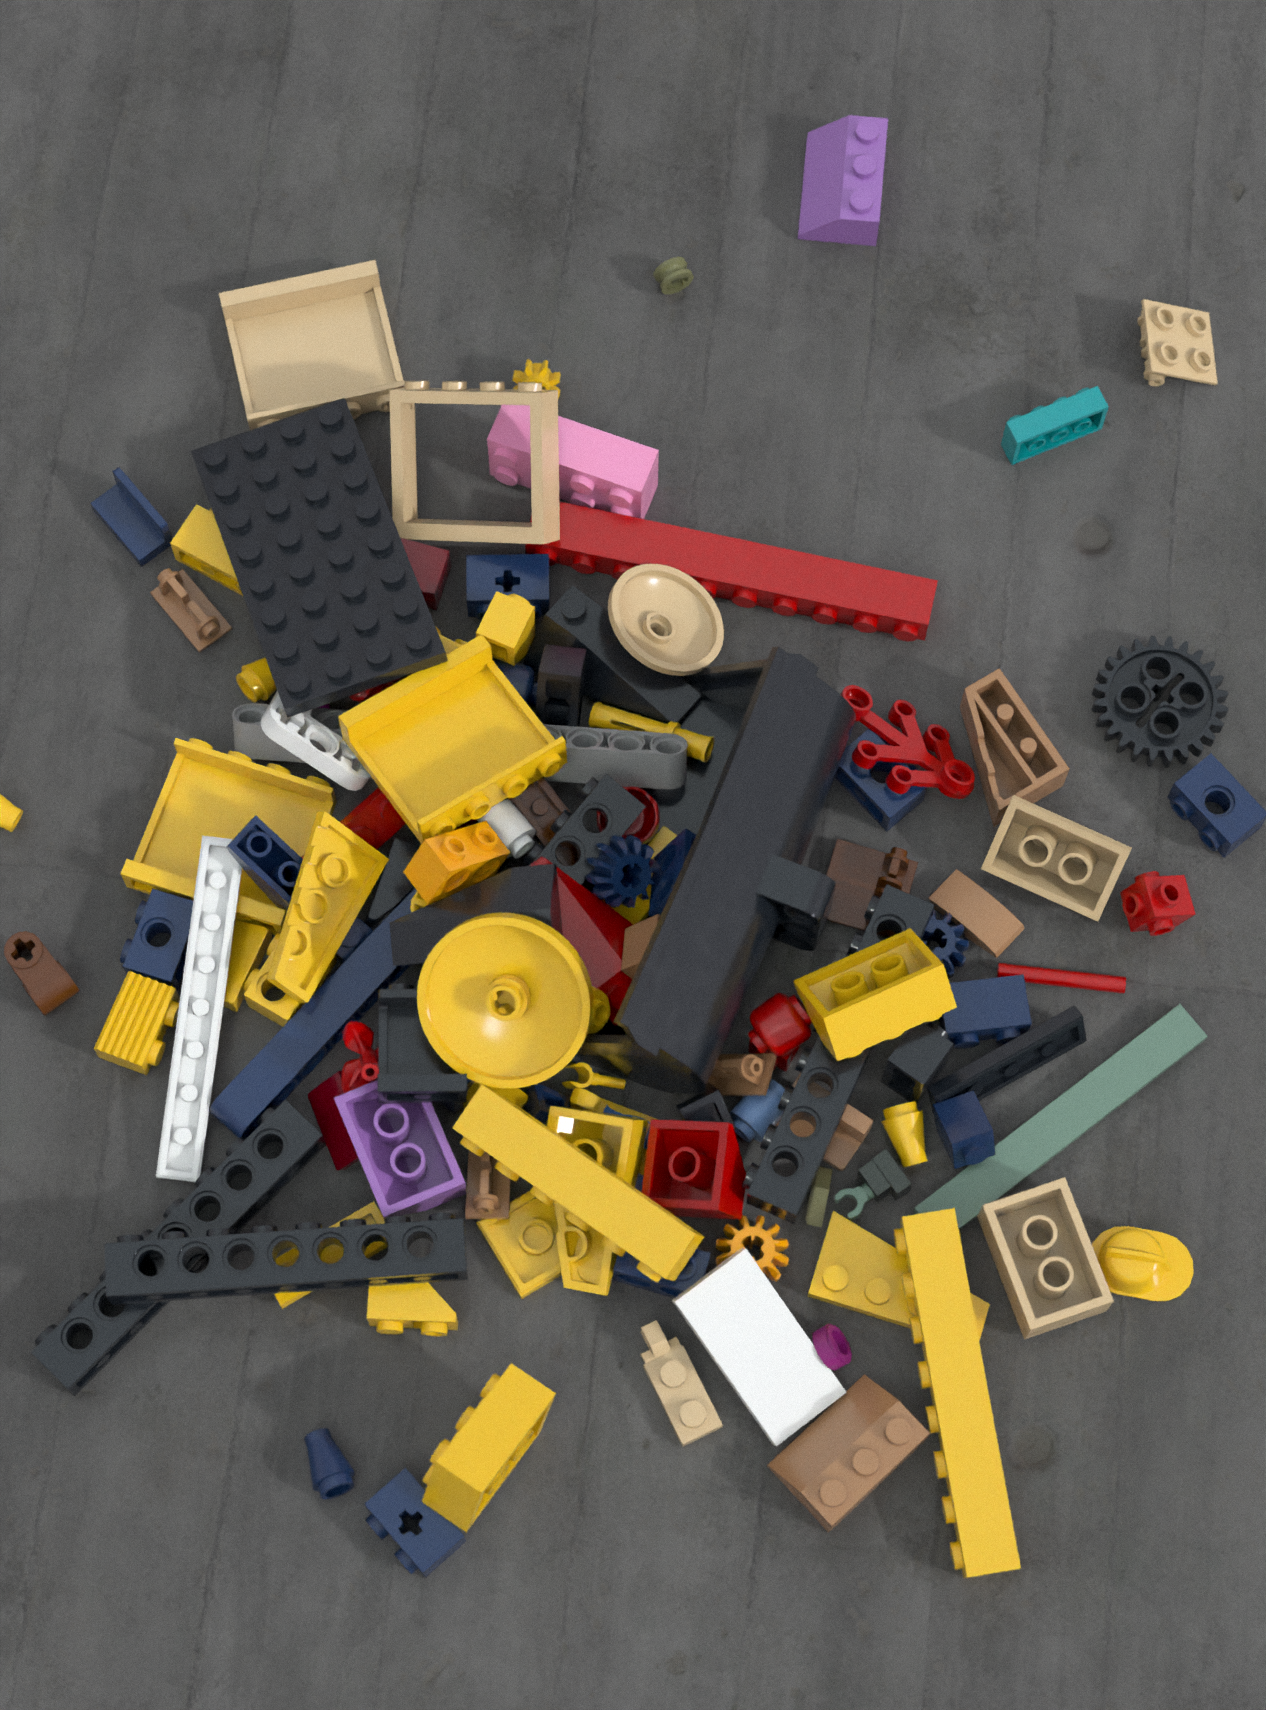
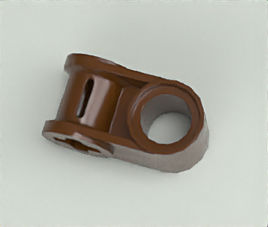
[4,931,80,1016]

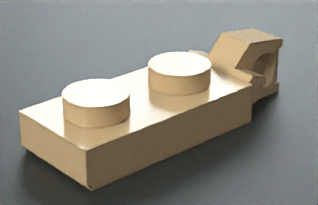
[641,1320,723,1447]

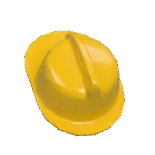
[1092,1226,1194,1301]

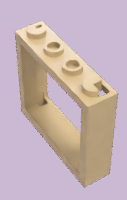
[389,380,560,544]

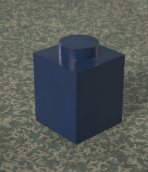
[933,1090,996,1169]

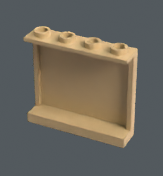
[219,260,405,430]

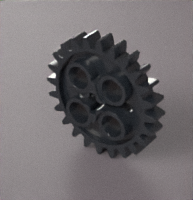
[1091,635,1228,768]

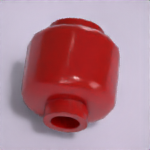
[747,993,812,1057]

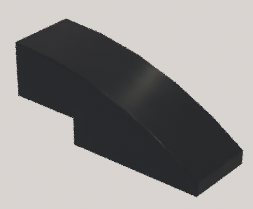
[365,834,421,927]

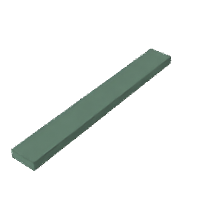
[913,1004,1208,1230]

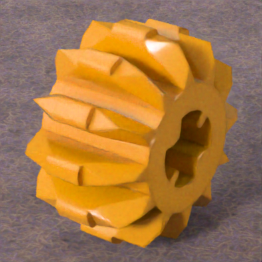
[715,1215,789,1282]

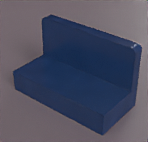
[90,467,173,567]

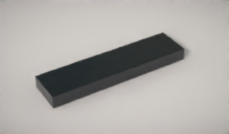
[927,1005,1087,1114]

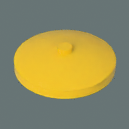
[417,913,594,1088]

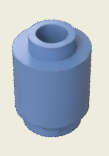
[729,1079,785,1142]

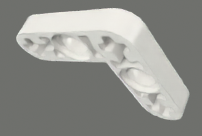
[260,691,371,791]

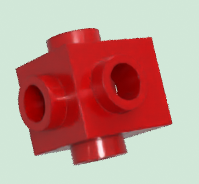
[1120,871,1196,936]

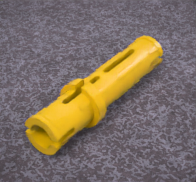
[589,702,715,763]

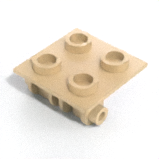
[1137,299,1218,386]

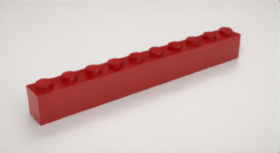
[525,501,938,642]

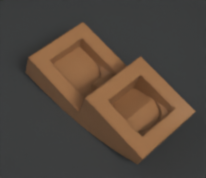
[928,869,1025,958]

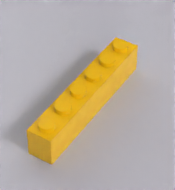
[453,1084,704,1282]

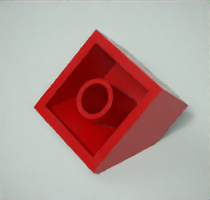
[641,1119,746,1220]

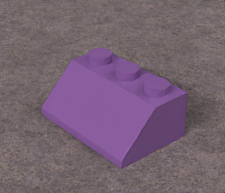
[798,115,888,246]
[334,1080,466,1219]

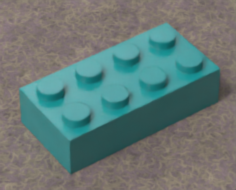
[1001,386,1109,465]

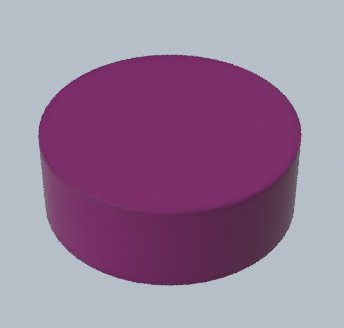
[812,1324,852,1371]

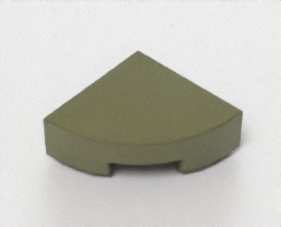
[805,1167,833,1227]

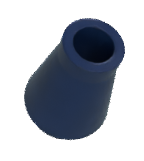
[304,1428,355,1499]

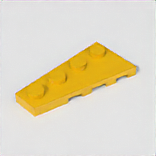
[267,811,389,1003]
[807,1211,990,1341]

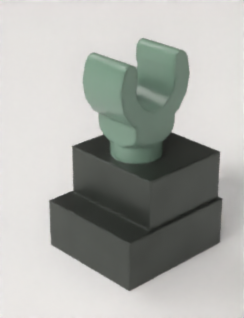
[834,1149,912,1221]

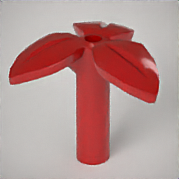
[341,1021,379,1093]

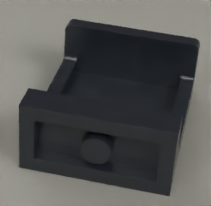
[378,983,467,1103]

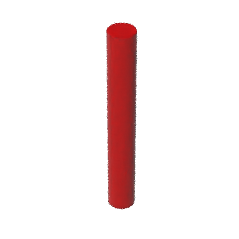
[996,963,1126,994]

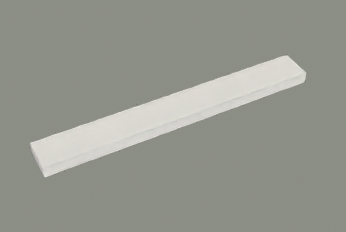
[156,835,242,1182]

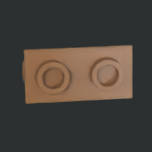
[150,568,232,653]
[708,1053,777,1096]
[465,1150,511,1219]

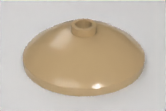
[608,564,724,676]

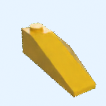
[547,1106,648,1296]

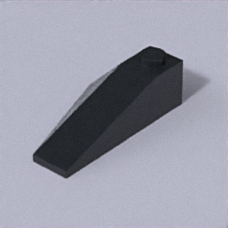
[523,585,702,724]
[389,864,563,966]

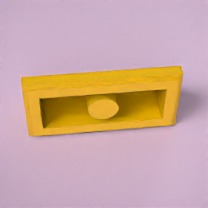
[224,920,273,1012]

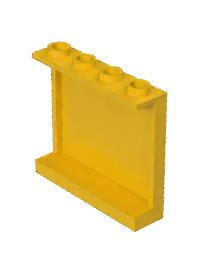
[338,634,567,844]
[121,738,337,935]

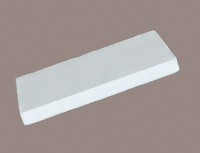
[672,1247,847,1446]

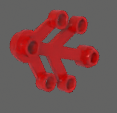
[840,685,975,799]

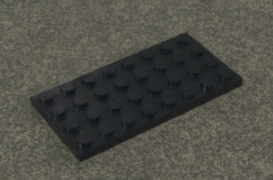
[191,398,448,718]

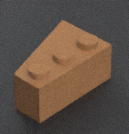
[960,668,1070,827]

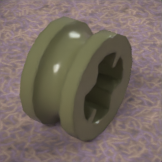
[653,257,694,295]

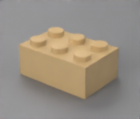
[977,1177,1114,1340]

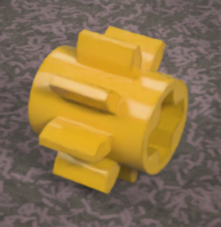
[512,359,561,406]

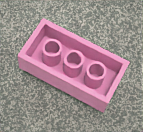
[487,405,659,519]

